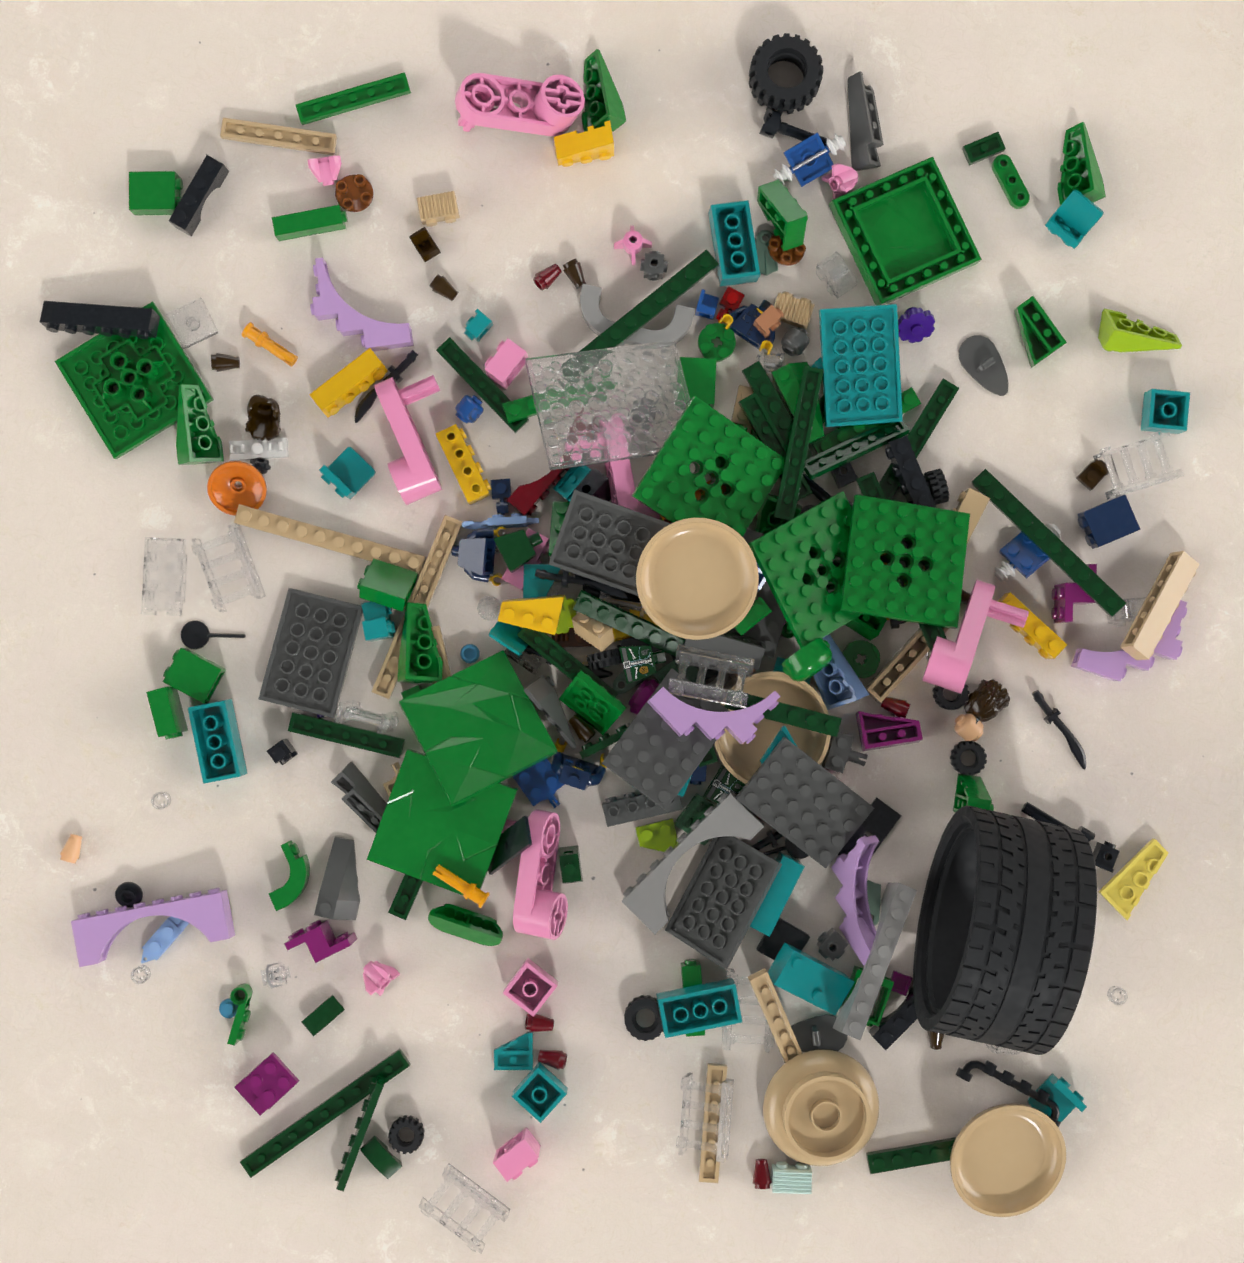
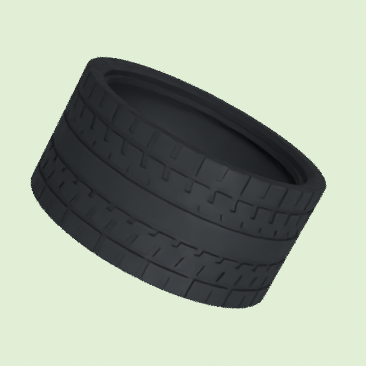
[913,805,1097,1055]

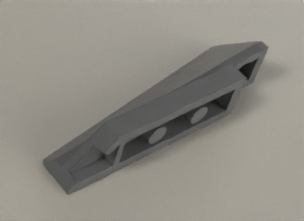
[848,71,884,171]
[331,762,387,833]

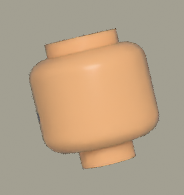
[954,713,983,741]

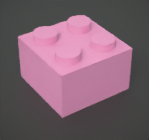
[485,338,529,390]
[503,958,558,1017]
[493,1127,541,1182]

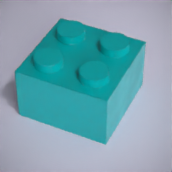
[1141,389,1190,434]
[512,1062,568,1123]

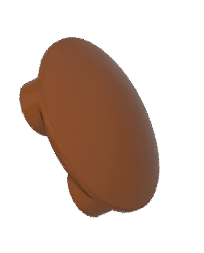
[335,174,374,212]
[768,234,806,266]

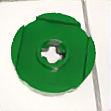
[697,323,736,362]
[842,640,881,678]

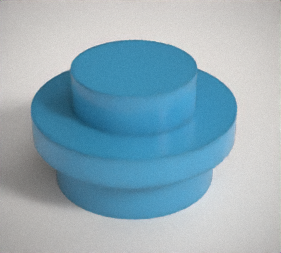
[460,644,480,663]
[219,998,238,1018]

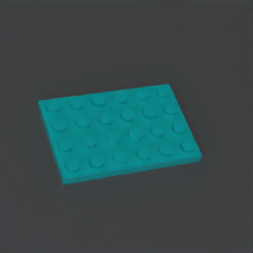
[819,304,903,427]

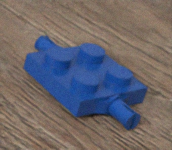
[513,759,565,808]

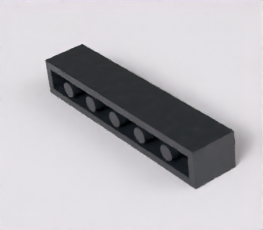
[39,301,160,339]

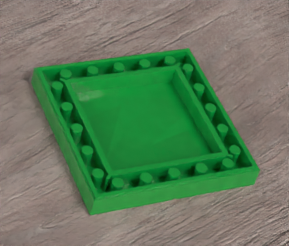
[828,157,982,306]
[399,650,557,807]
[366,749,518,895]

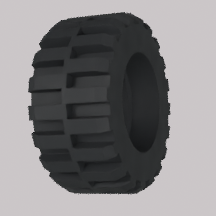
[749,33,823,114]

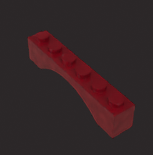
[507,412,599,516]

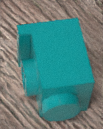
[464,309,493,342]

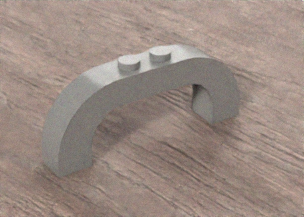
[580,284,695,350]

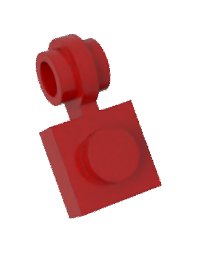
[716,286,745,324]

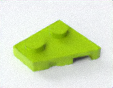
[635,818,678,852]

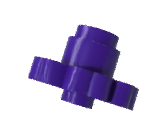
[898,307,935,343]

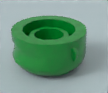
[781,637,832,682]

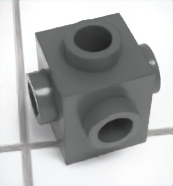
[640,251,668,281]
[817,928,849,961]

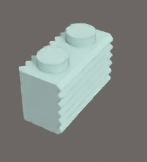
[771,1161,812,1194]

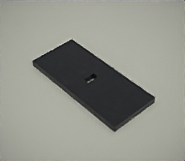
[838,797,902,856]
[488,816,532,875]

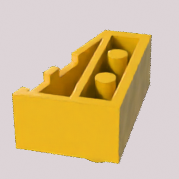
[554,120,614,167]
[498,595,565,635]

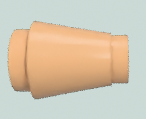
[60,834,82,864]

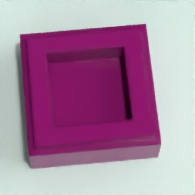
[891,970,913,996]

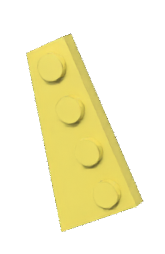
[1098,838,1169,921]

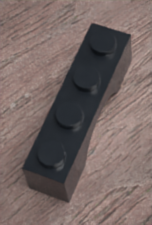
[169,155,229,237]
[868,987,917,1050]

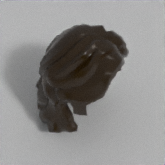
[245,395,281,441]
[964,679,1010,722]

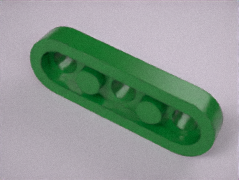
[992,154,1030,209]

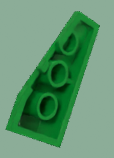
[582,49,626,132]
[1057,122,1106,206]

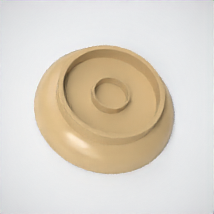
[636,518,759,640]
[715,671,831,784]
[763,1050,879,1166]
[950,1103,1066,1217]

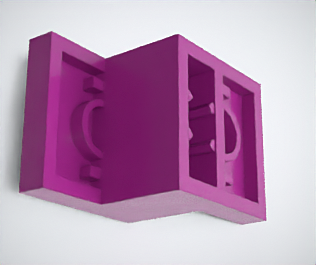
[1051,564,1097,623]
[284,920,357,963]
[234,1052,300,1116]

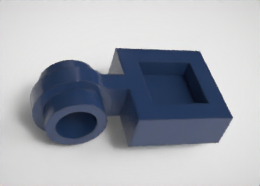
[491,478,511,515]

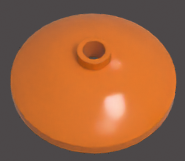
[207,461,267,516]

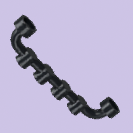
[955,1060,1061,1128]

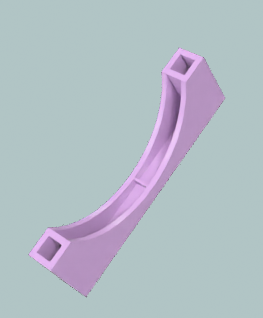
[71,888,235,967]

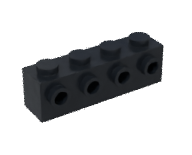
[885,435,936,508]

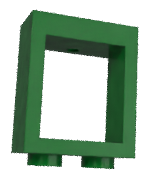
[839,966,894,1027]

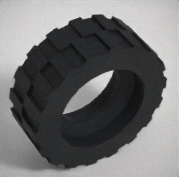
[624,995,663,1041]

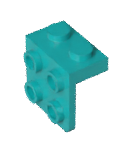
[1045,190,1104,249]
[319,447,376,500]
[489,621,528,655]
[1027,1073,1087,1122]

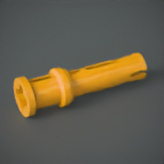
[242,322,298,367]
[432,864,490,908]

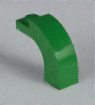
[269,840,310,911]

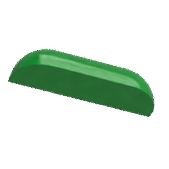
[428,904,503,946]

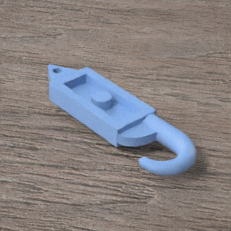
[462,513,539,530]
[141,917,189,963]

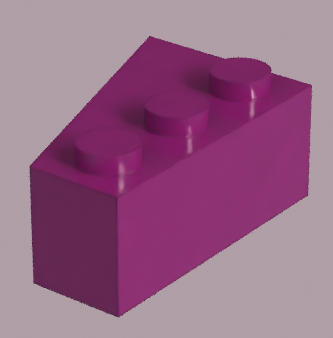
[855,711,923,752]

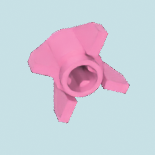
[307,156,342,186]
[822,163,858,199]
[614,226,652,265]
[363,961,400,996]

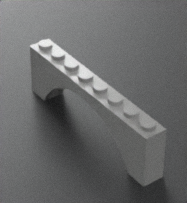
[622,791,764,934]
[833,883,917,1040]

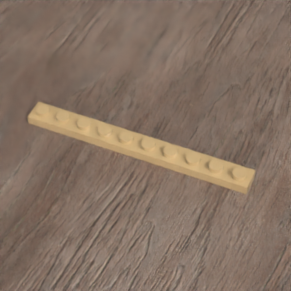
[234,504,426,575]
[371,515,462,699]

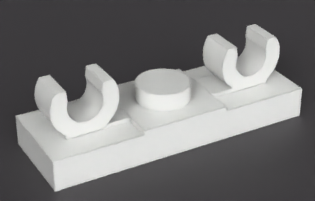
[229,437,289,461]

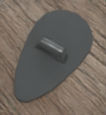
[959,335,1008,396]
[791,1014,848,1052]

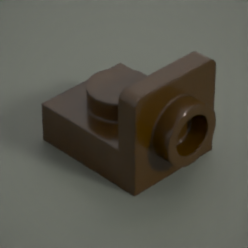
[1076,459,1111,491]

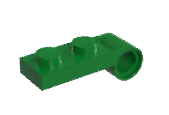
[227,983,253,1046]

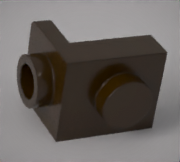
[409,227,441,262]

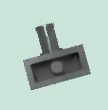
[822,732,868,774]

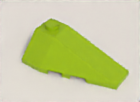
[1098,308,1182,352]

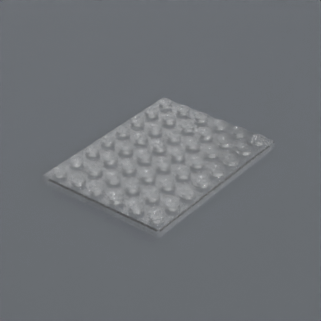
[525,340,691,470]

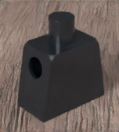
[575,468,611,501]

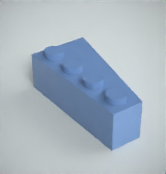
[813,634,869,710]

